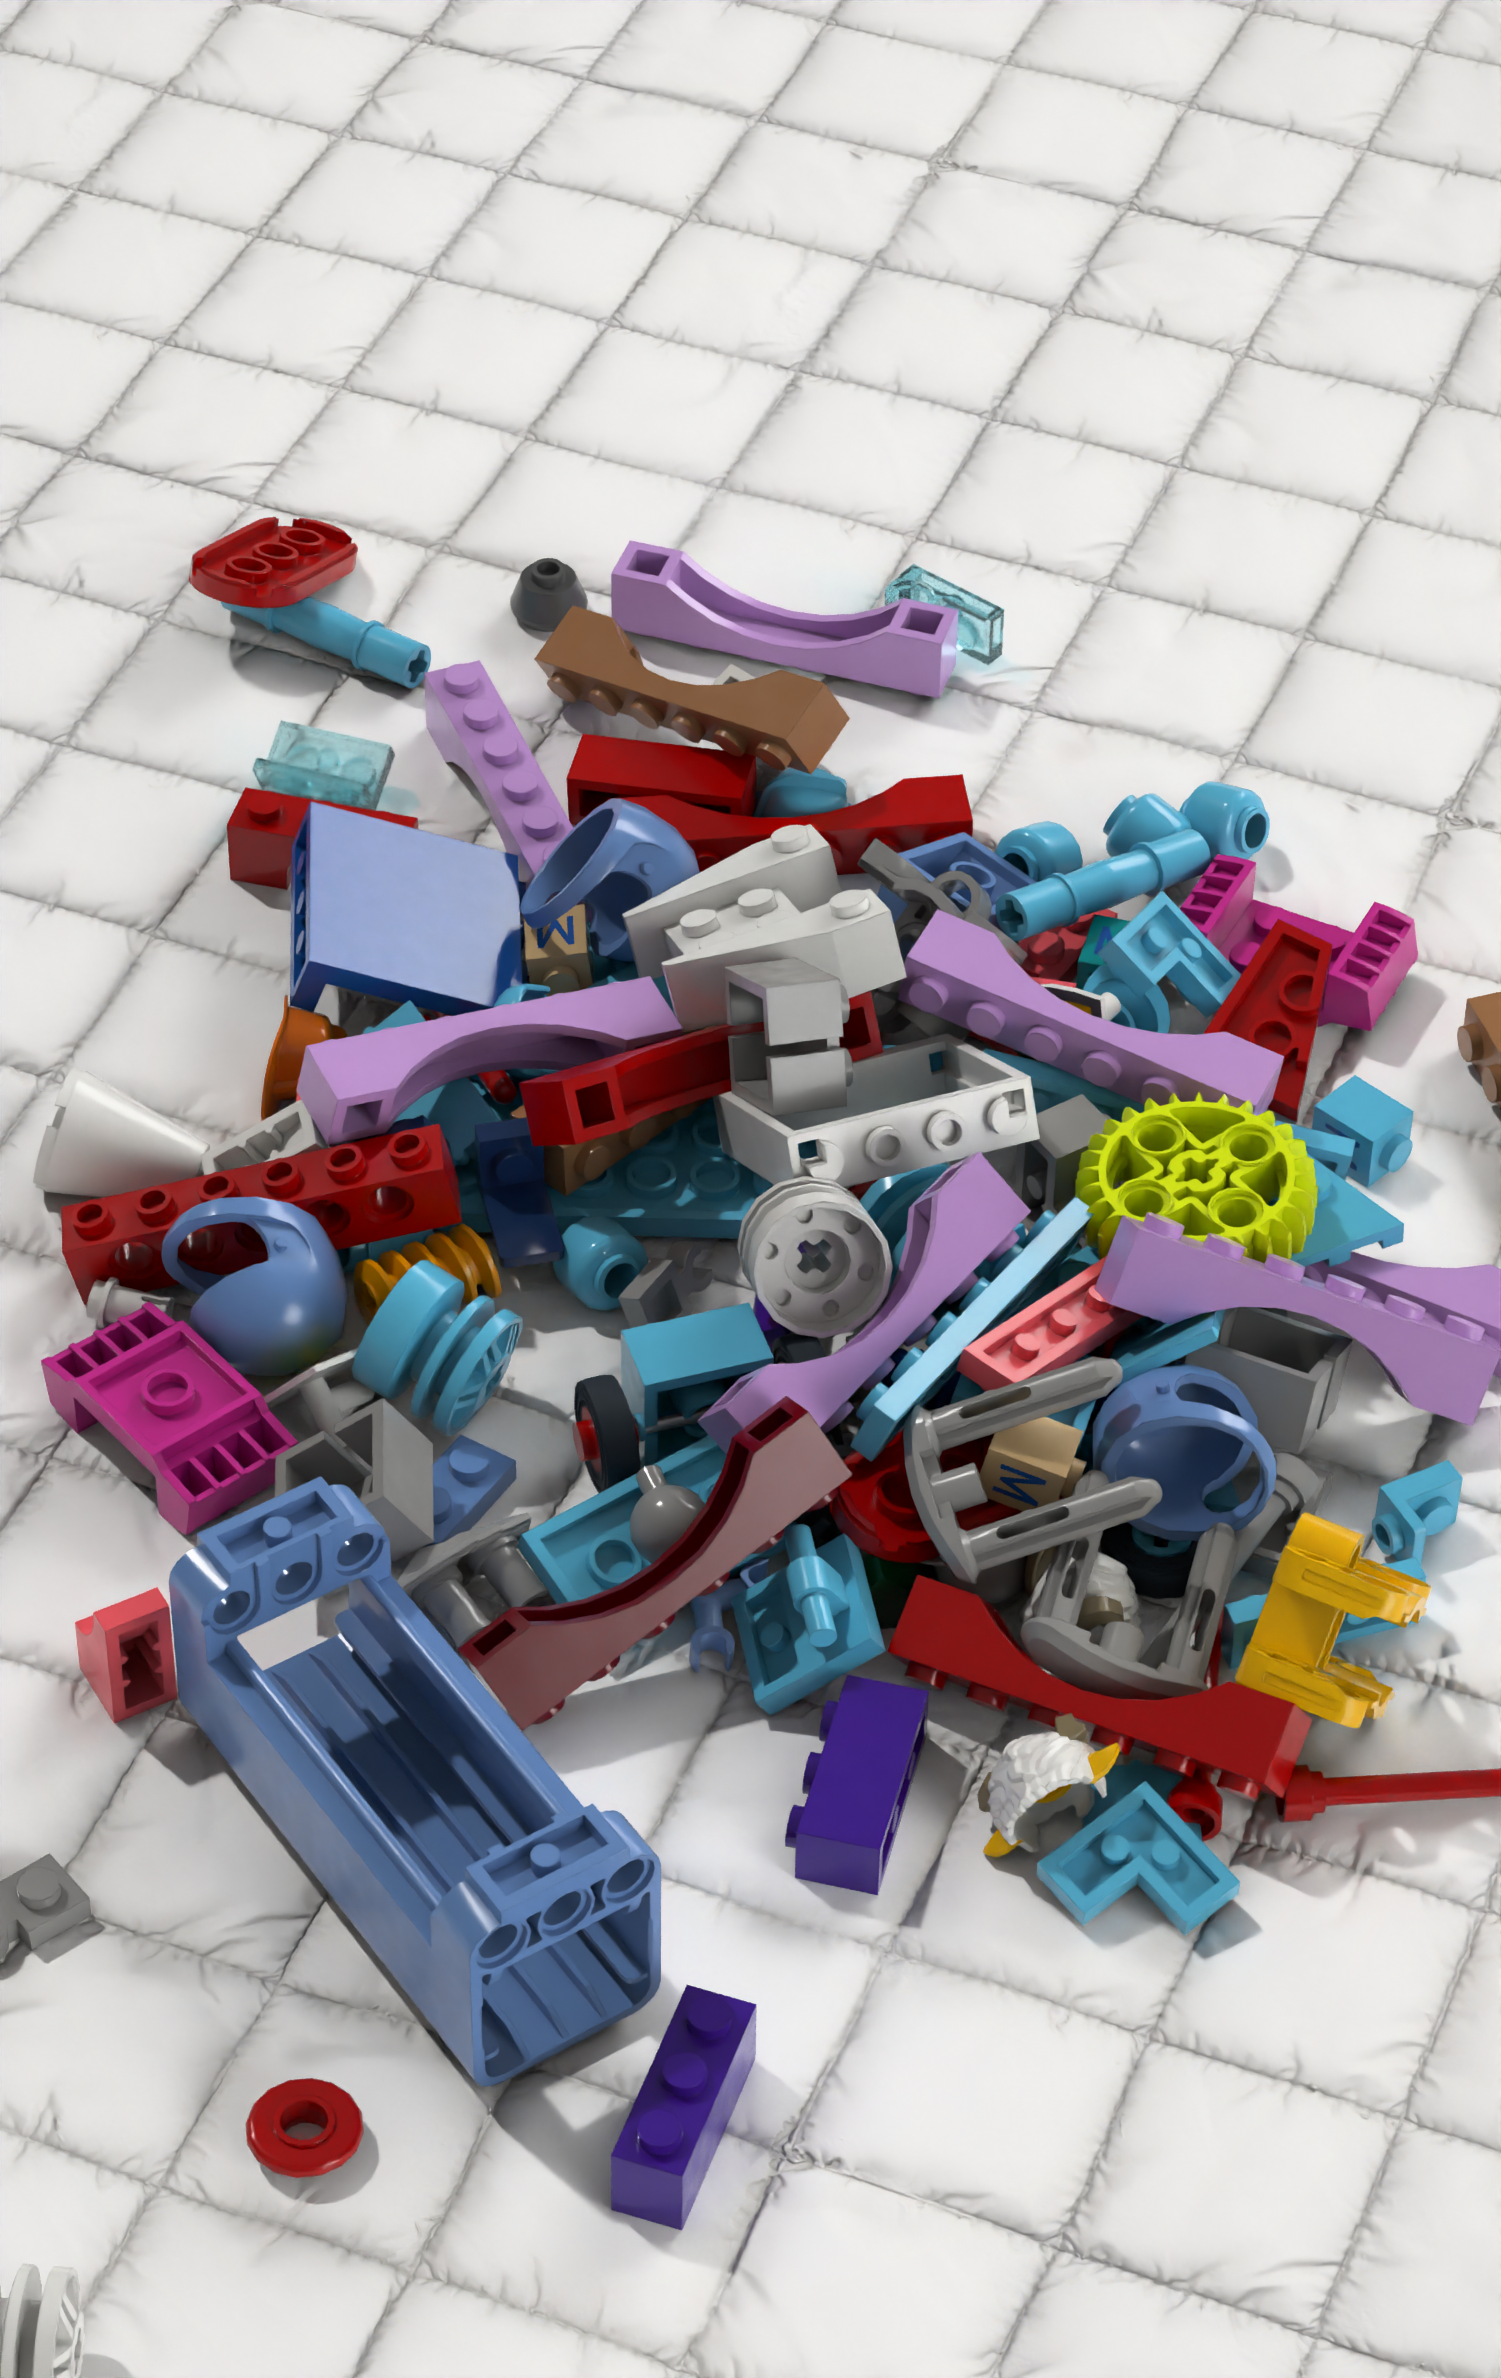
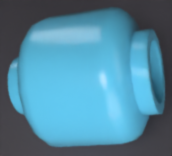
[1179,781,1270,860]
[1103,793,1192,857]
[995,821,1083,882]
[553,1215,649,1311]

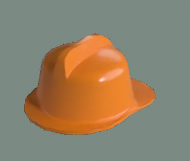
[261,995,347,1121]

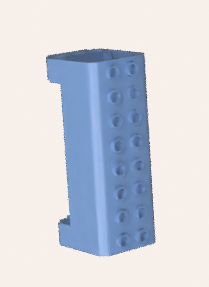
[169,1476,661,2086]

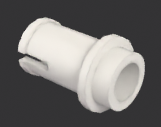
[86,1277,174,1328]

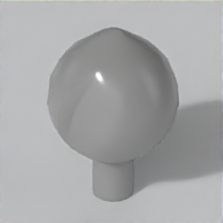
[630,1465,705,1564]

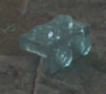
[252,720,395,810]

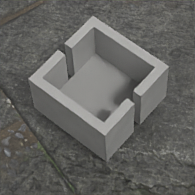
[724,958,853,1116]
[1185,1307,1353,1454]
[275,1398,434,1599]

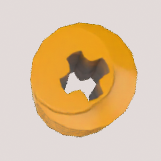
[353,1224,502,1327]

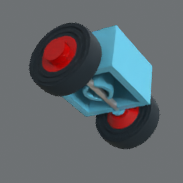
[572,1303,840,1493]

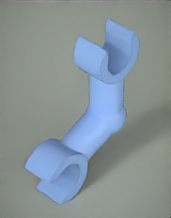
[689,1558,769,1673]

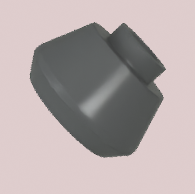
[510,558,588,632]

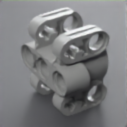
[857,838,1028,1041]

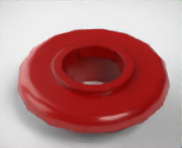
[245,2078,364,2178]

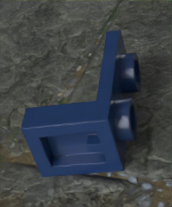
[475,1117,564,1268]

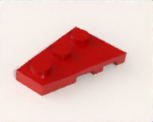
[1203,919,1333,1123]

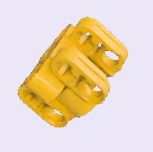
[1235,1512,1432,1728]

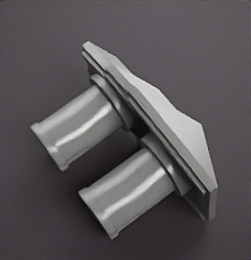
[397,1513,549,1653]

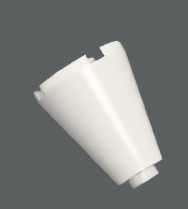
[33,1068,210,1197]

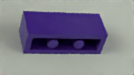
[785,1675,929,1895]
[611,1985,757,2231]

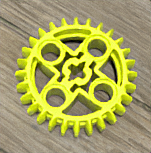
[1075,1092,1318,1263]

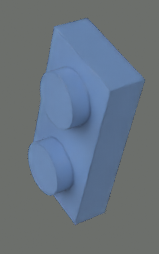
[422,1434,517,1548]

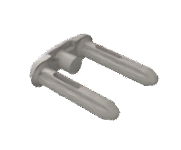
[903,1357,1162,1584]
[1020,1470,1239,1700]

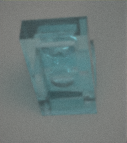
[884,564,1005,665]

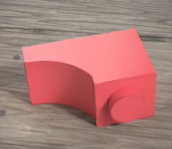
[75,1588,178,1723]

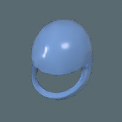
[520,798,700,961]
[161,1197,348,1377]
[1092,1363,1277,1541]

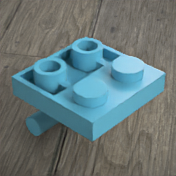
[731,1524,886,1716]

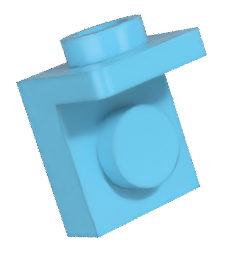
[1372,1460,1463,1566]

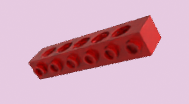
[61,1124,462,1305]

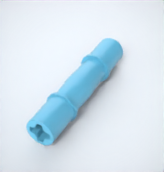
[221,597,431,688]
[995,829,1211,941]

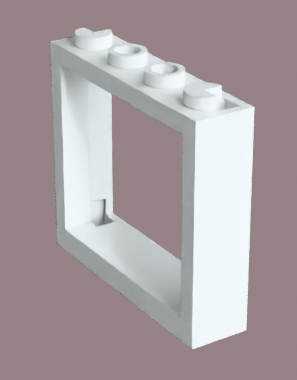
[713,1033,1040,1188]

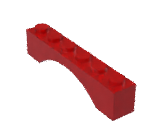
[608,774,973,875]
[519,991,884,1146]
[887,1574,1313,1801]

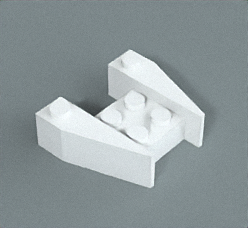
[622,824,907,1032]

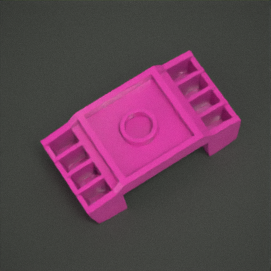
[1180,854,1418,1031]
[41,1301,299,1535]

